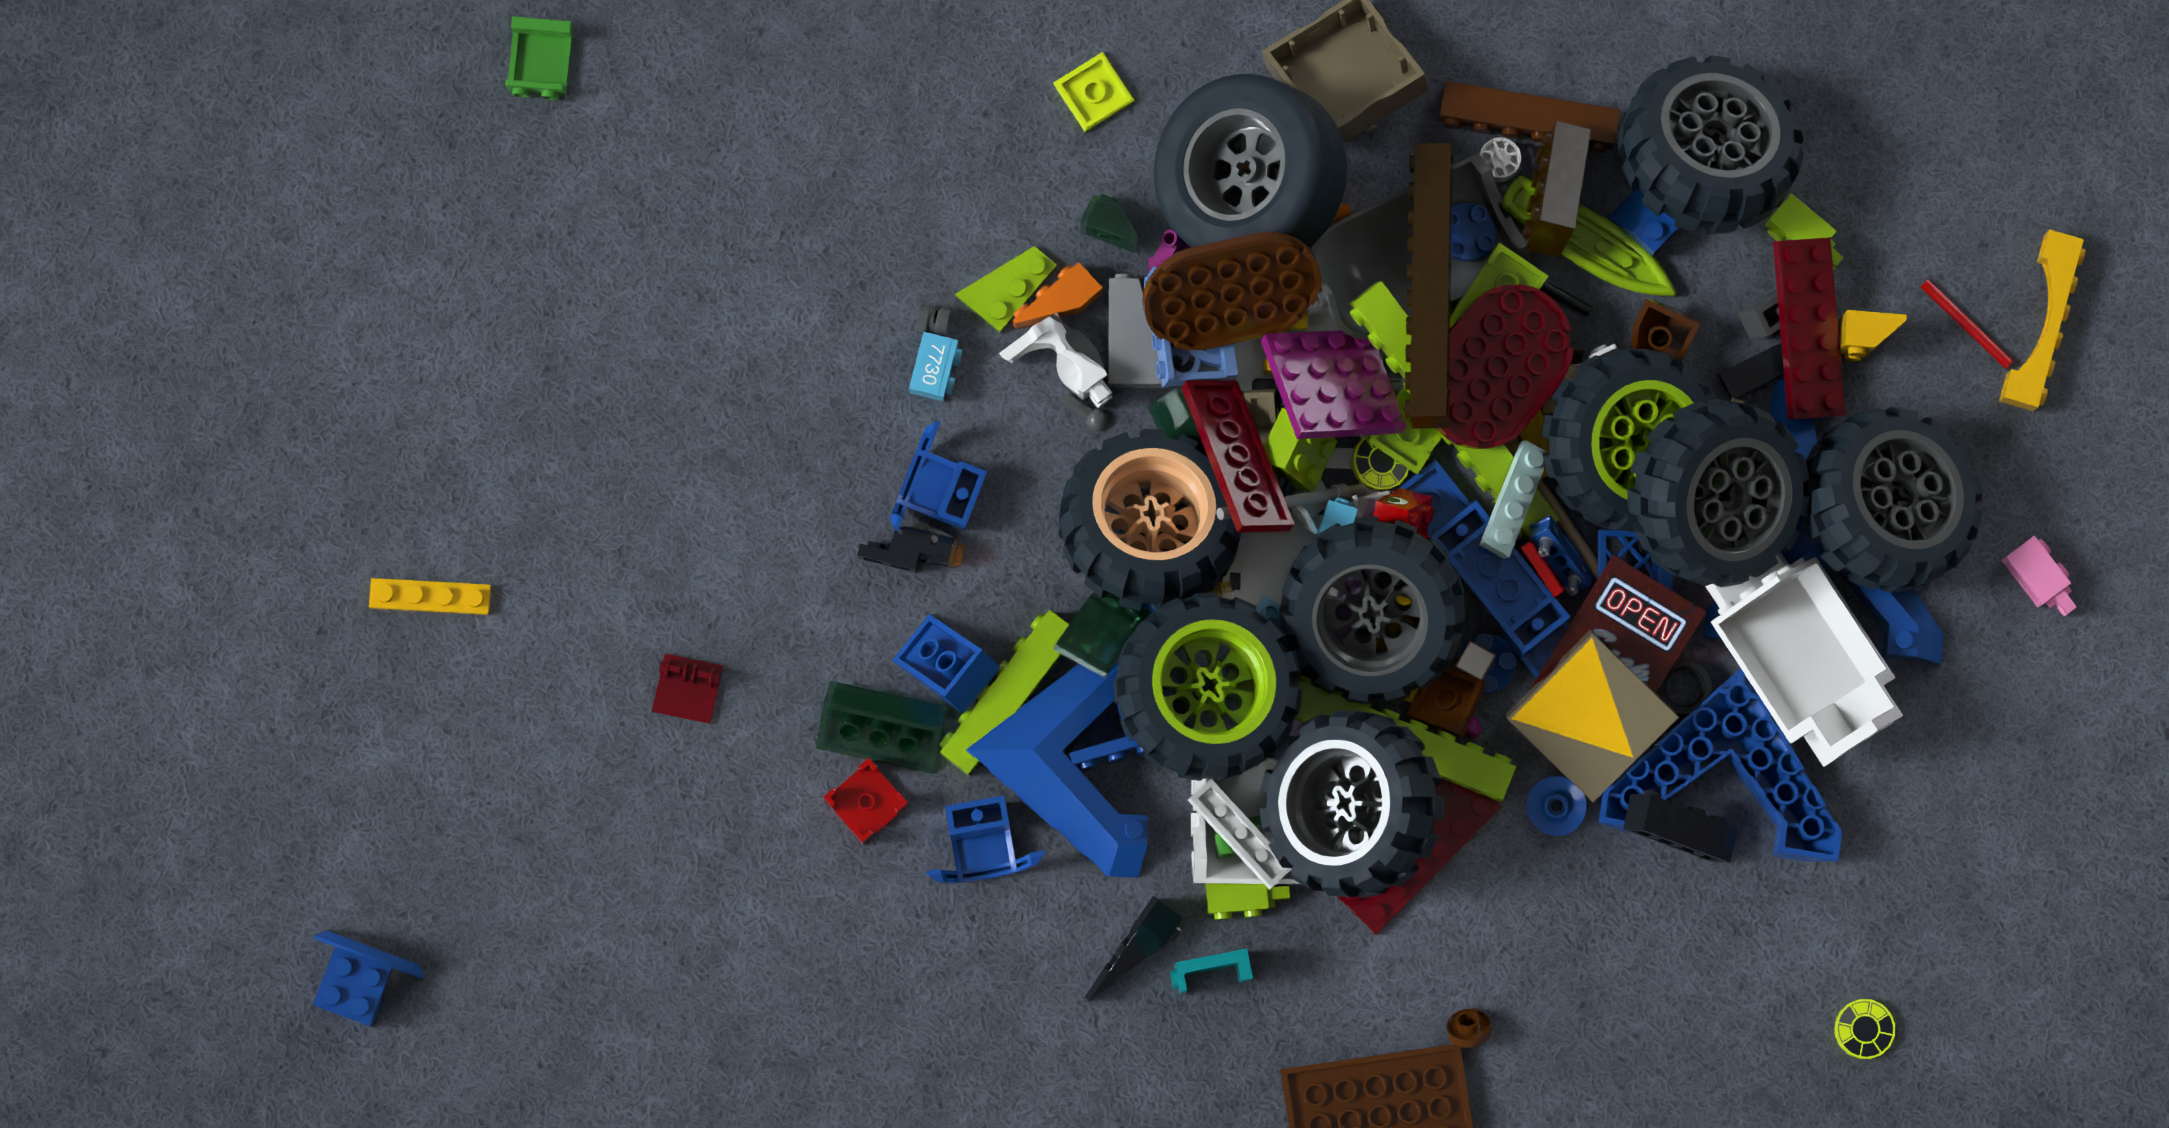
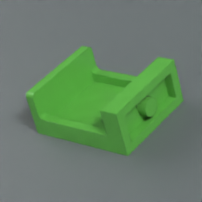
[505,16,573,100]

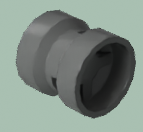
[916,304,951,337]

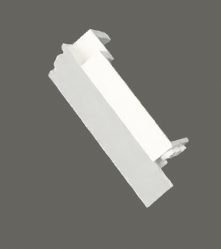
[1705,552,1903,767]

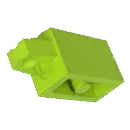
[1765,193,1844,270]
[1205,883,1290,920]

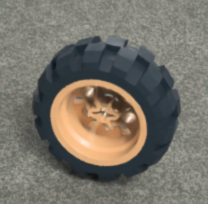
[1059,429,1241,611]

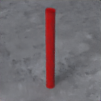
[1920,279,2014,369]

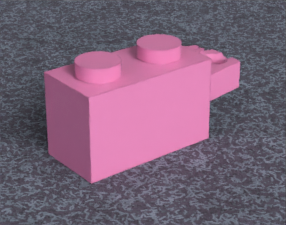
[2001,535,2076,616]

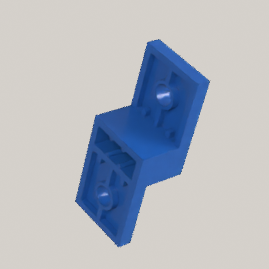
[1069,681,1208,772]

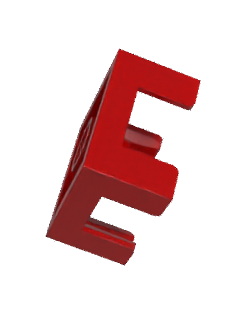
[823,758,909,845]

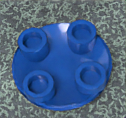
[1451,203,1496,261]
[1456,633,1516,694]

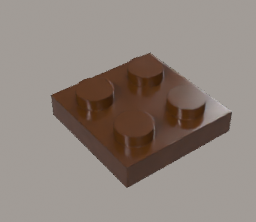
[1407,667,1487,738]

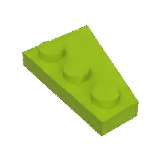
[955,246,1057,333]

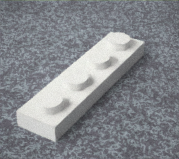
[1188,779,1292,890]

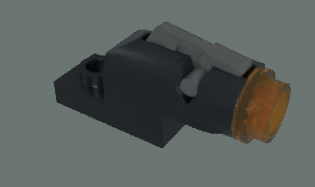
[857,521,966,573]

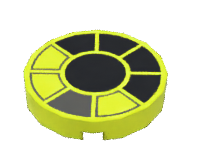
[1351,435,1409,491]
[1834,999,1895,1059]

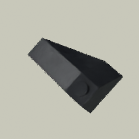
[1084,895,1184,1002]

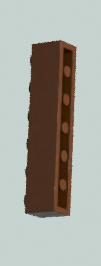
[1438,81,1620,153]

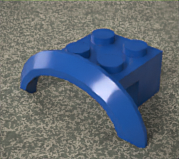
[890,421,987,531]
[926,796,1045,884]
[313,930,425,1027]

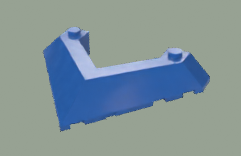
[1703,515,1944,664]
[966,637,1148,878]
[1598,668,1842,862]

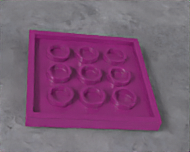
[1261,330,1407,439]

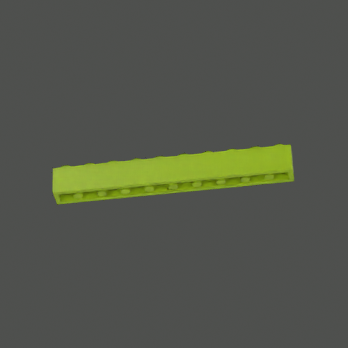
[1348,281,1560,541]
[1226,668,1516,802]

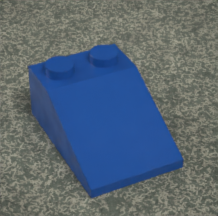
[892,614,1001,714]

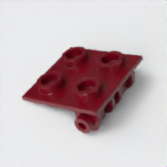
[652,654,723,724]

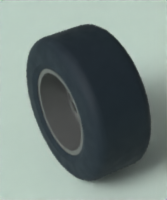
[1154,74,1347,248]

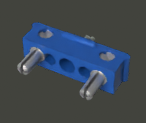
[1530,515,1594,596]

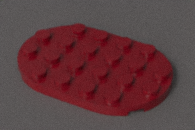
[1436,284,1573,449]

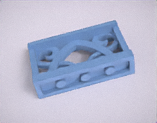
[1144,267,1238,388]

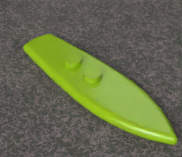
[1501,176,1677,296]

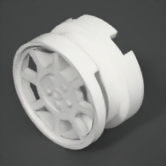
[1479,137,1521,182]

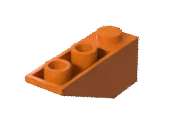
[1012,262,1103,329]

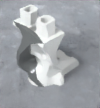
[999,313,1112,409]

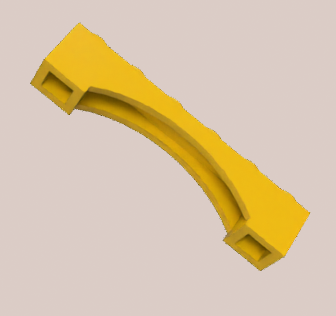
[1999,229,2086,411]

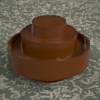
[1446,1009,1492,1048]

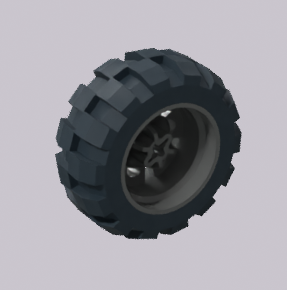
[1279,516,1466,704]

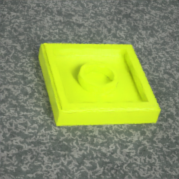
[1053,52,1135,132]

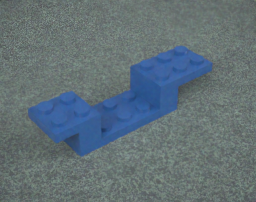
[1398,459,1581,683]

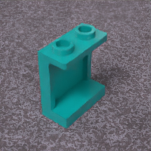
[1170,948,1253,995]

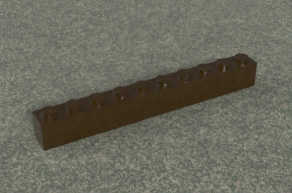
[1404,143,1453,429]

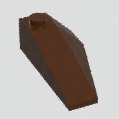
[1621,298,1701,417]

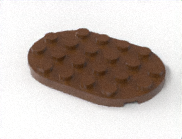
[1142,231,1321,350]

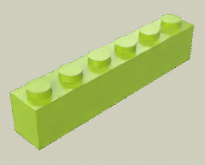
[939,610,1078,776]

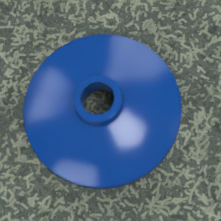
[1526,776,1587,836]

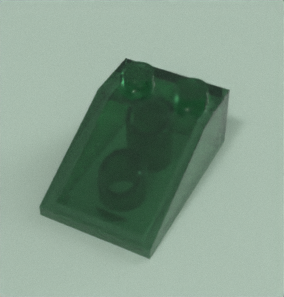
[1053,592,1152,678]

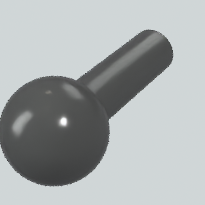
[1058,391,1110,432]

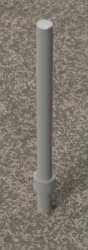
[1216,483,1367,520]

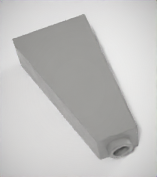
[1108,274,1168,388]

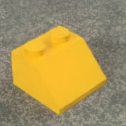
[1838,310,1907,362]

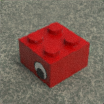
[1374,488,1434,540]

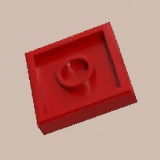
[1521,542,1567,597]

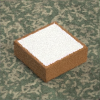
[1455,641,1496,680]

